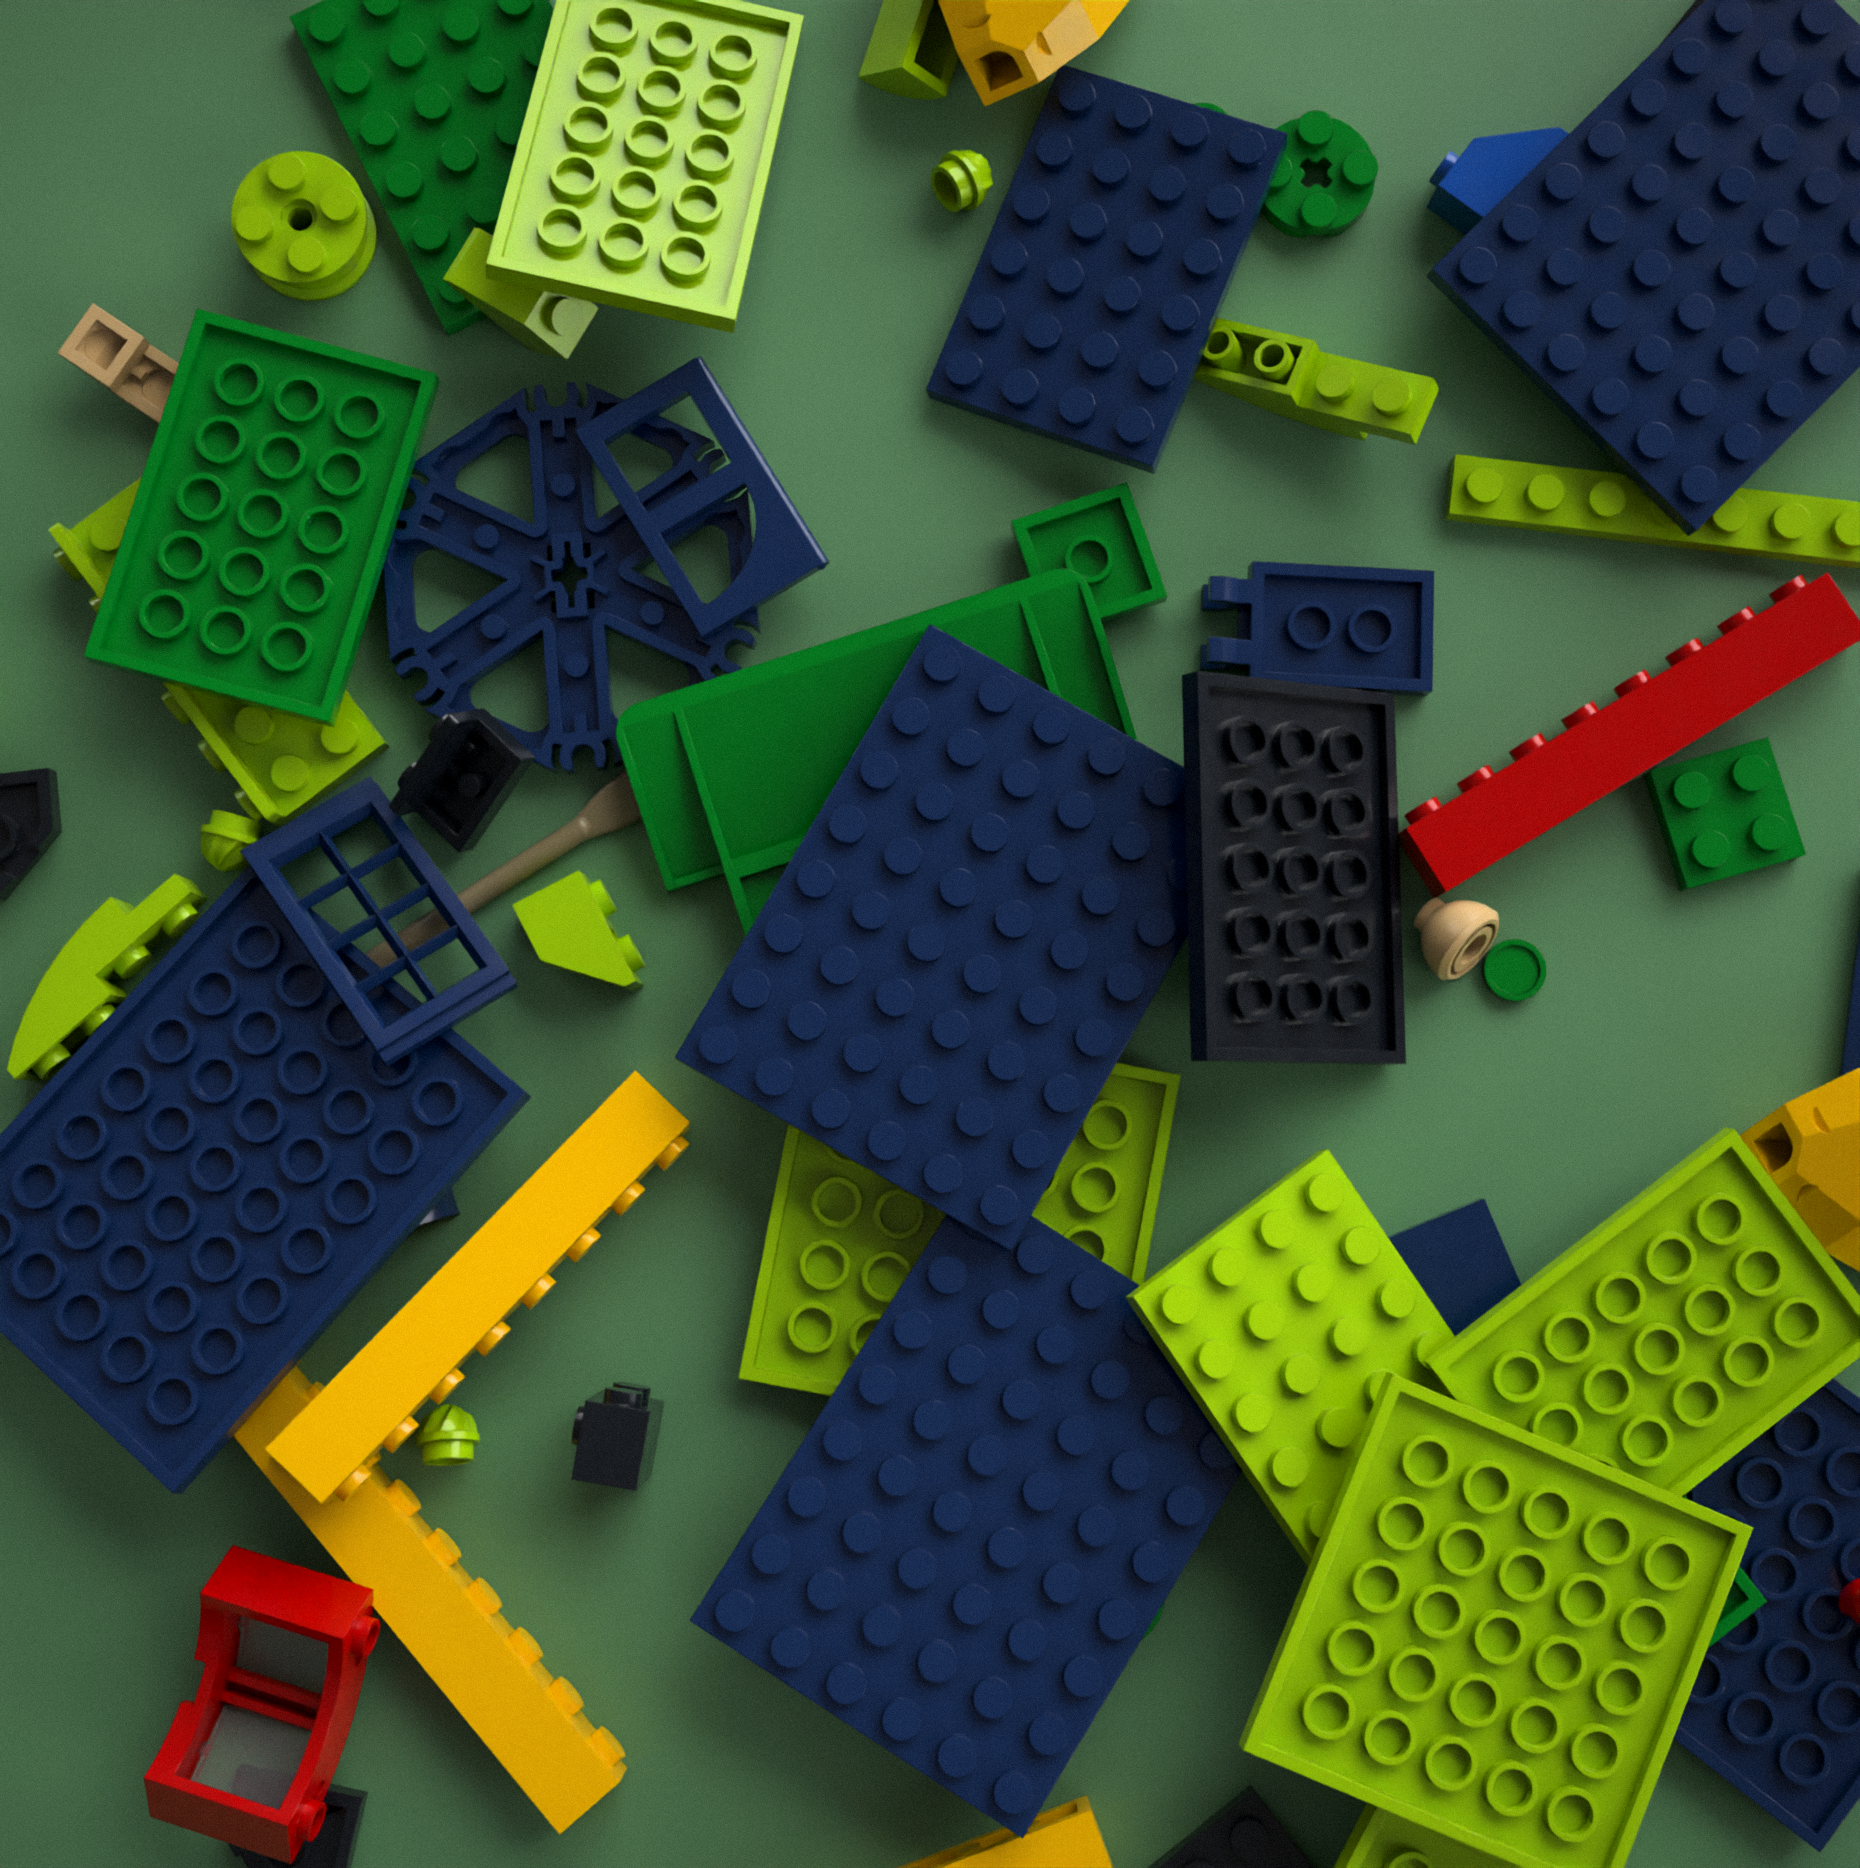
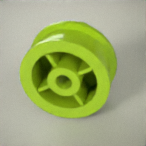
[231,151,378,301]

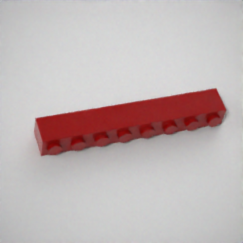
[1399,572,1860,898]

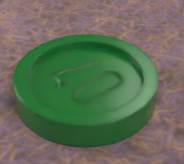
[1482,939,1546,1002]

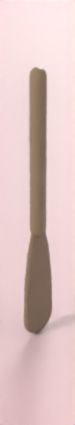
[364,769,642,968]

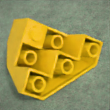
[938,0,1130,107]
[1739,1068,1860,1272]

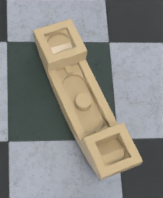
[57,303,179,425]

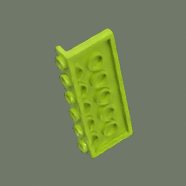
[48,477,390,827]

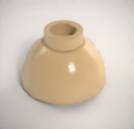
[1414,897,1499,981]

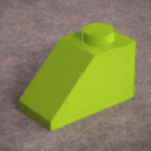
[442,228,599,360]

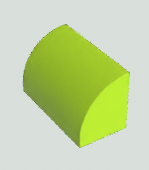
[858,0,959,100]

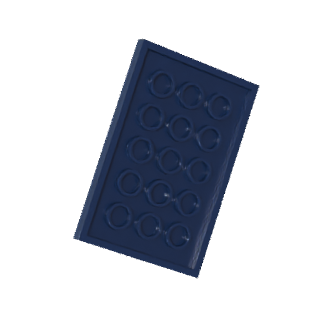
[926,65,1287,474]

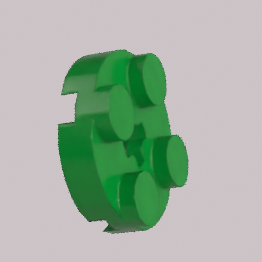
[1261,110,1378,239]

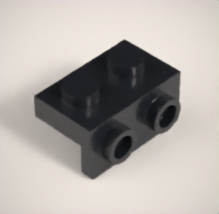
[389,708,535,853]

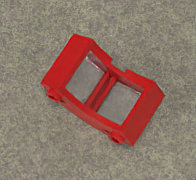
[144,1545,381,1865]

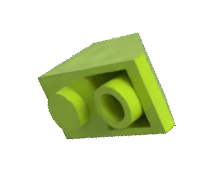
[512,870,646,992]

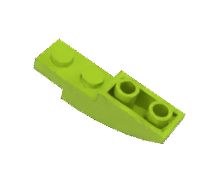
[1193,318,1439,445]
[7,873,208,1082]

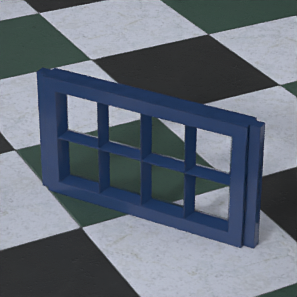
[240,776,518,1067]

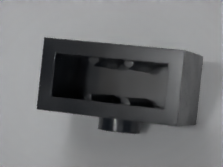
[571,1382,664,1491]

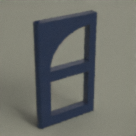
[575,356,829,640]

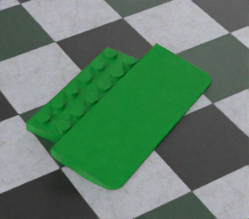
[616,569,1137,937]

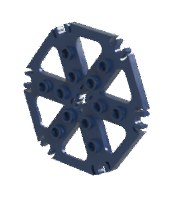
[384,382,761,774]

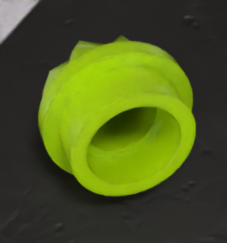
[930,150,993,212]
[199,810,262,872]
[416,1404,480,1466]

